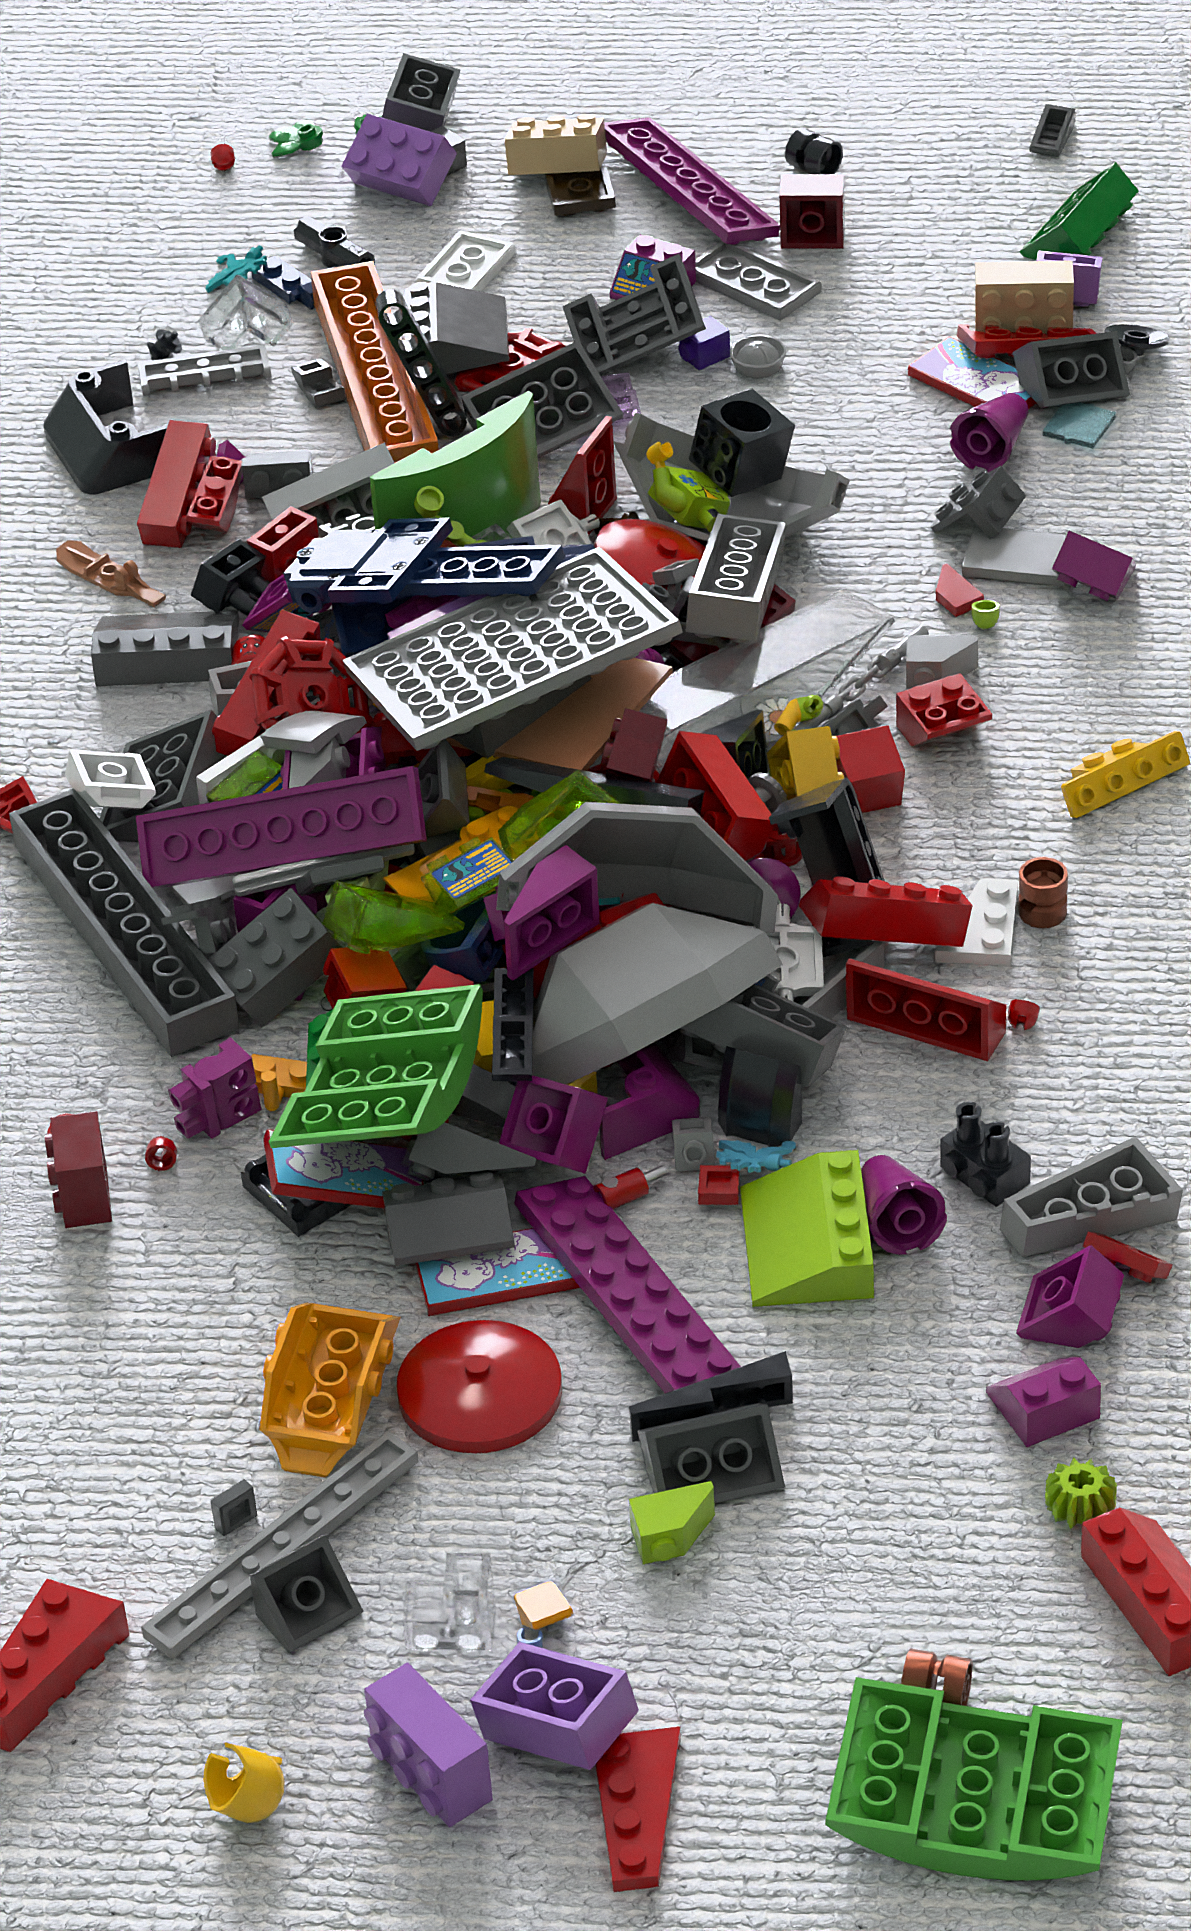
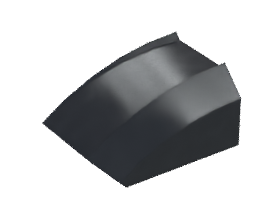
[718,1046,802,1147]

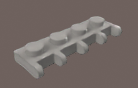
[138,344,272,396]

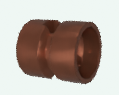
[1018,857,1068,928]
[901,1648,973,1706]

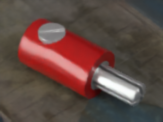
[593,1165,668,1209]

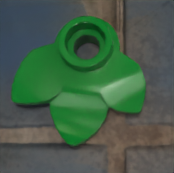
[268,120,323,157]

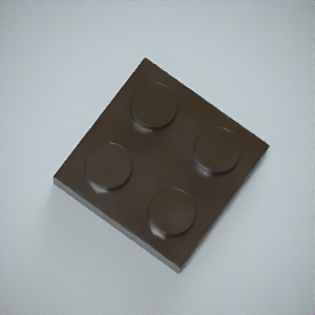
[545,164,616,216]

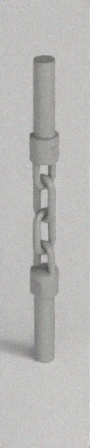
[793,626,929,730]

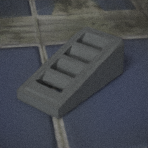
[1029,104,1075,157]

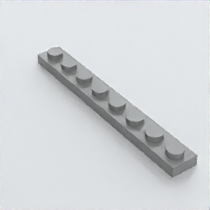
[141,1431,419,1660]

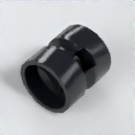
[785,127,843,174]

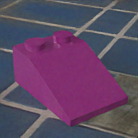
[504,845,600,981]

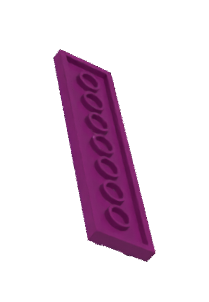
[604,117,780,245]
[136,766,427,889]
[514,1175,741,1393]

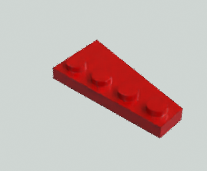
[595,1726,681,1892]

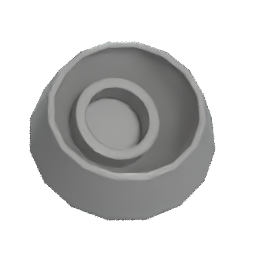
[730,335,786,379]

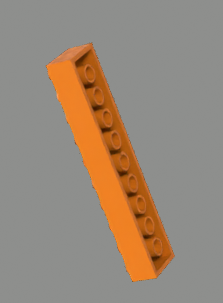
[311,261,439,463]

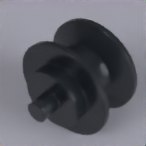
[147,329,182,361]

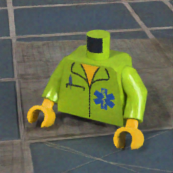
[646,441,730,533]

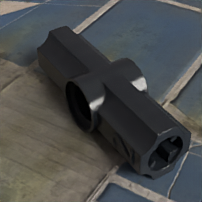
[294,216,375,268]

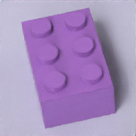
[341,113,457,206]
[470,1642,639,1770]
[364,1662,493,1828]

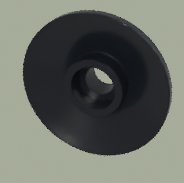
[1104,324,1170,356]

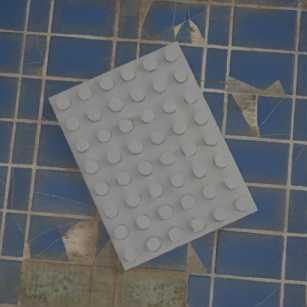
[342,547,683,751]

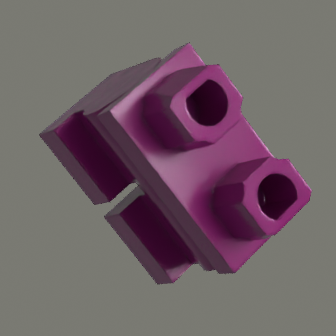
[168,1037,262,1139]

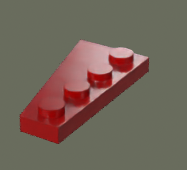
[957,324,1097,358]

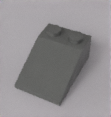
[401,1122,537,1182]

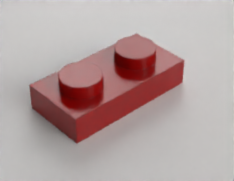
[1082,1231,1173,1283]

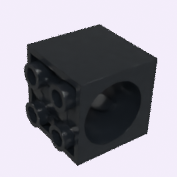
[689,388,795,497]

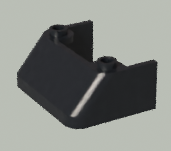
[43,359,168,495]
[769,778,885,957]

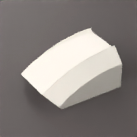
[65,749,156,809]

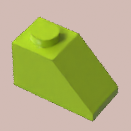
[629,1481,715,1564]

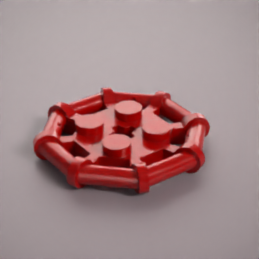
[455,328,565,392]
[249,636,373,734]

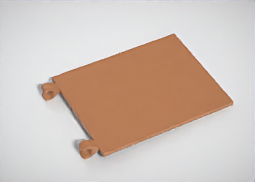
[394,658,673,771]

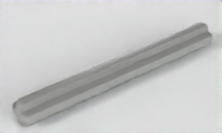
[232,844,414,897]

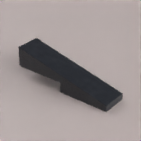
[492,968,534,1081]
[629,1351,793,1442]

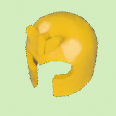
[203,1742,285,1823]

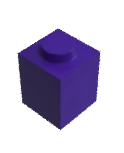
[678,316,730,371]

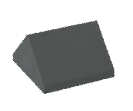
[417,739,470,838]
[250,1535,364,1653]

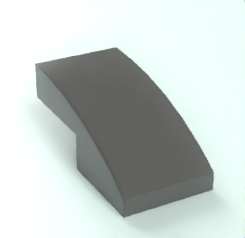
[291,358,346,408]

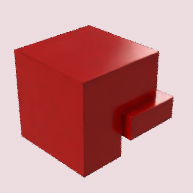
[835,725,905,813]
[323,945,407,1009]

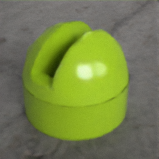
[972,600,1000,629]

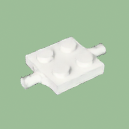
[507,499,600,547]
[748,904,824,1001]

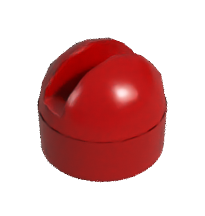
[210,144,235,171]
[1008,999,1040,1031]
[145,1136,177,1171]

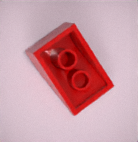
[548,416,617,536]

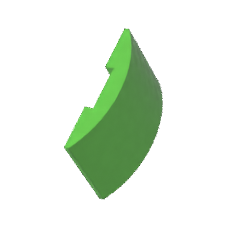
[370,391,541,547]
[269,984,483,1148]
[825,1677,1123,1880]

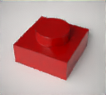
[698,1165,740,1205]

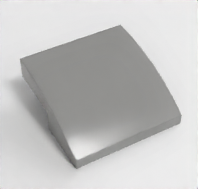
[260,711,367,754]

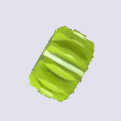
[1045,1457,1117,1529]

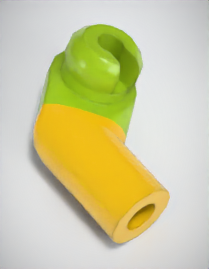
[774,694,824,735]

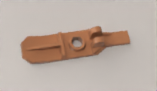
[56,540,166,607]

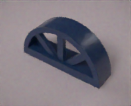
[421,891,505,984]

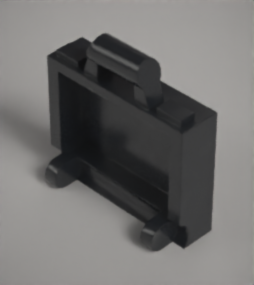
[241,1154,352,1237]

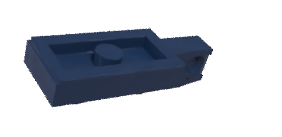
[251,255,315,310]

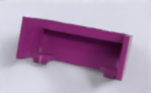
[599,1042,700,1160]

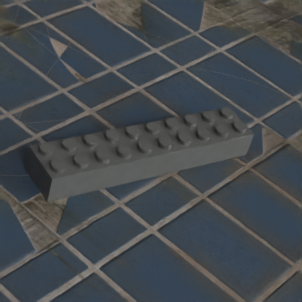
[9,789,240,1057]

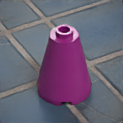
[949,393,1029,473]
[861,1155,947,1255]

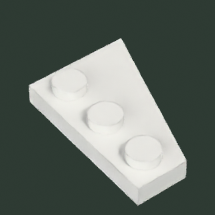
[935,878,1018,966]

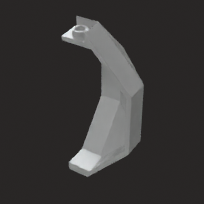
[613,412,850,543]
[496,802,778,933]
[532,903,783,1084]

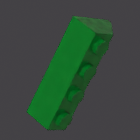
[1019,162,1139,260]

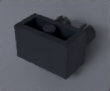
[190,538,271,616]
[940,1101,1031,1207]

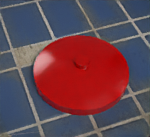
[594,519,706,597]
[397,1320,562,1454]

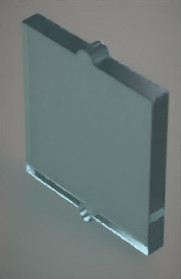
[1043,403,1116,449]

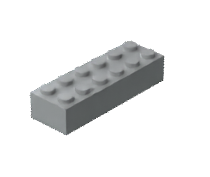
[685,514,786,643]

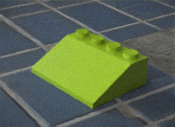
[740,1150,874,1307]

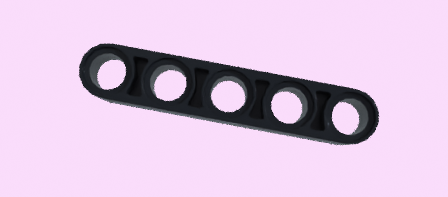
[375,289,467,436]

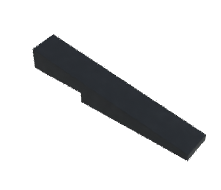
[484,757,705,815]

